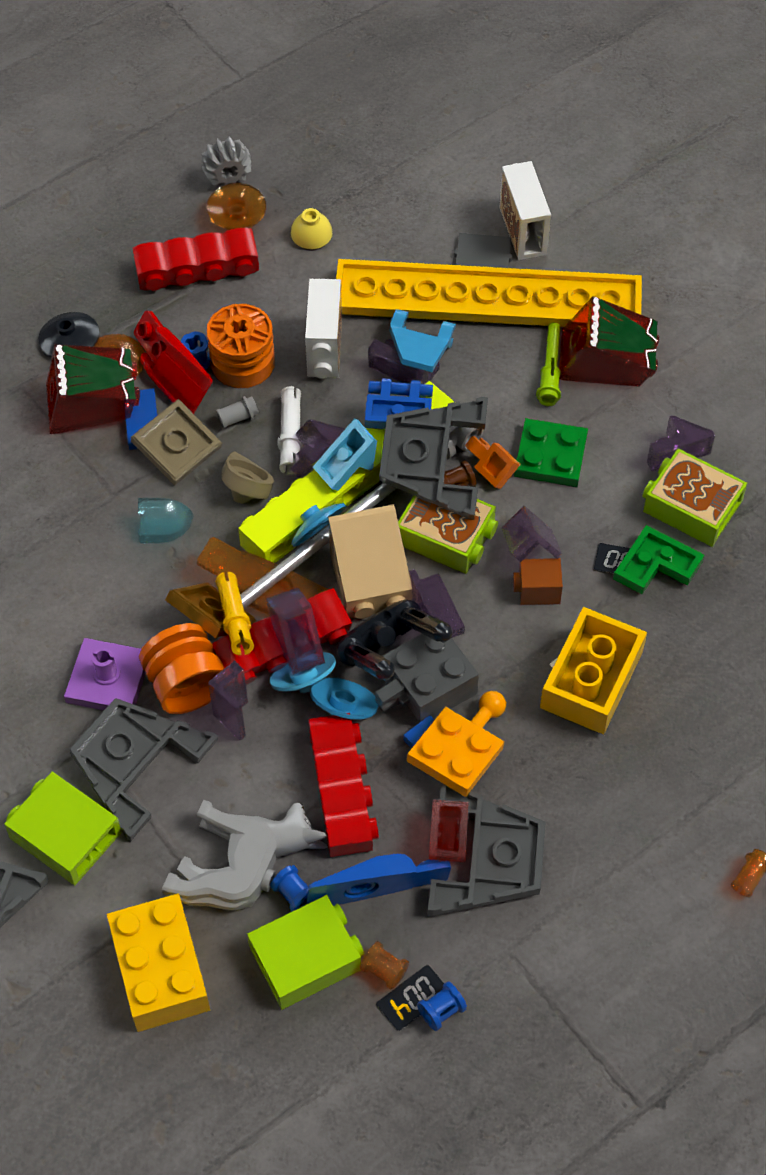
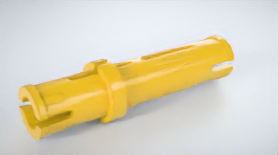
[215,572,254,656]

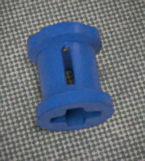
[181,331,210,370]
[270,865,309,912]
[417,981,467,1031]

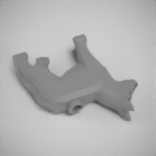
[162,800,328,911]

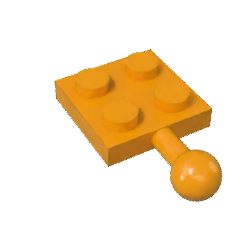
[406,691,506,797]

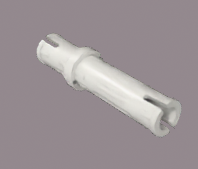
[277,386,303,475]

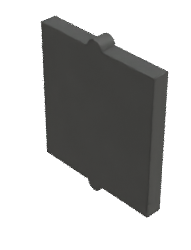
[454,233,512,268]

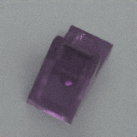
[647,416,715,472]
[290,419,345,478]

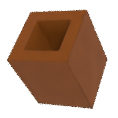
[513,558,563,605]

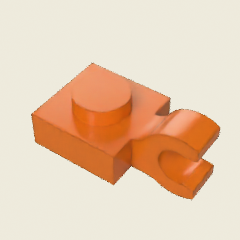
[465,436,521,489]

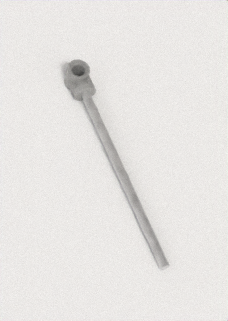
[240,426,484,608]

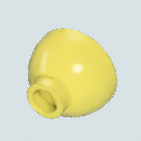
[291,208,332,249]

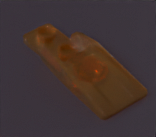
[197,537,329,617]

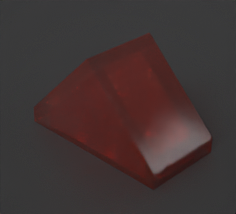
[429,800,469,862]

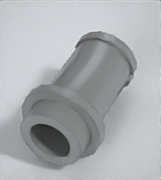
[216,396,259,428]

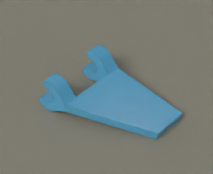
[389,309,456,372]

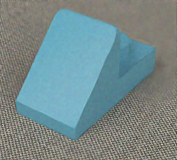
[313,418,377,491]

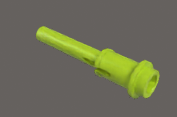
[536,322,561,406]

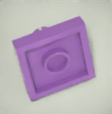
[64,638,146,710]

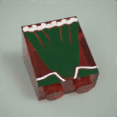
[559,296,659,387]
[46,344,140,434]

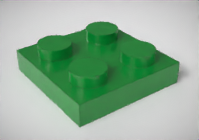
[514,418,588,487]

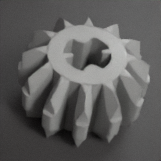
[201,137,251,188]

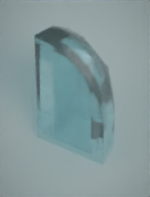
[138,498,194,543]

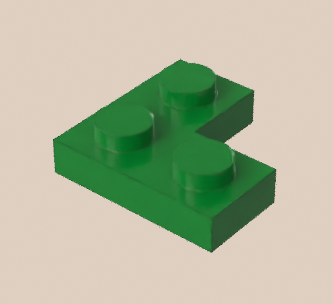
[613,525,705,594]

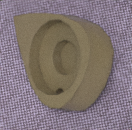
[222,451,274,504]

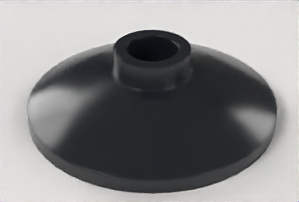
[38,312,100,361]

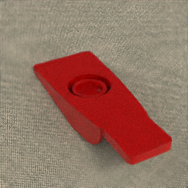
[134,310,212,414]

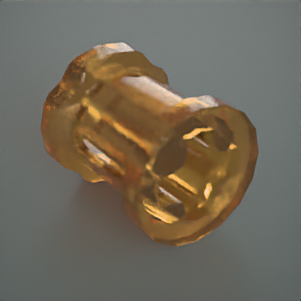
[360,941,409,990]

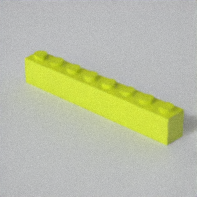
[238,381,454,570]

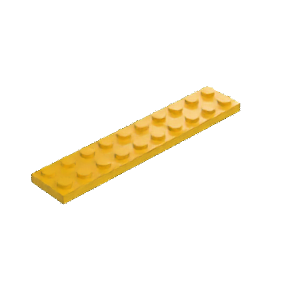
[336,259,642,329]

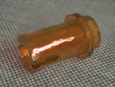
[731,849,766,898]

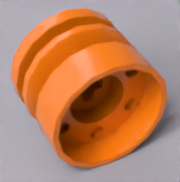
[207,304,275,388]
[139,623,229,714]

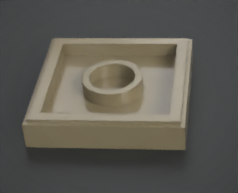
[131,399,222,486]

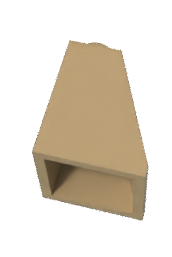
[328,504,412,619]

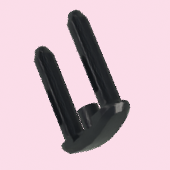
[337,599,453,681]

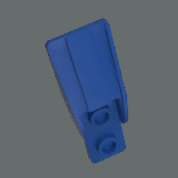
[305,854,451,906]

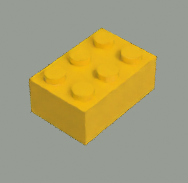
[540,607,647,735]
[107,893,211,1032]

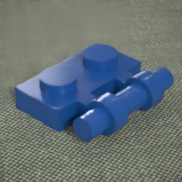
[365,378,433,429]

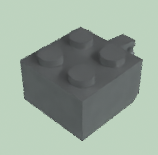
[375,634,479,723]

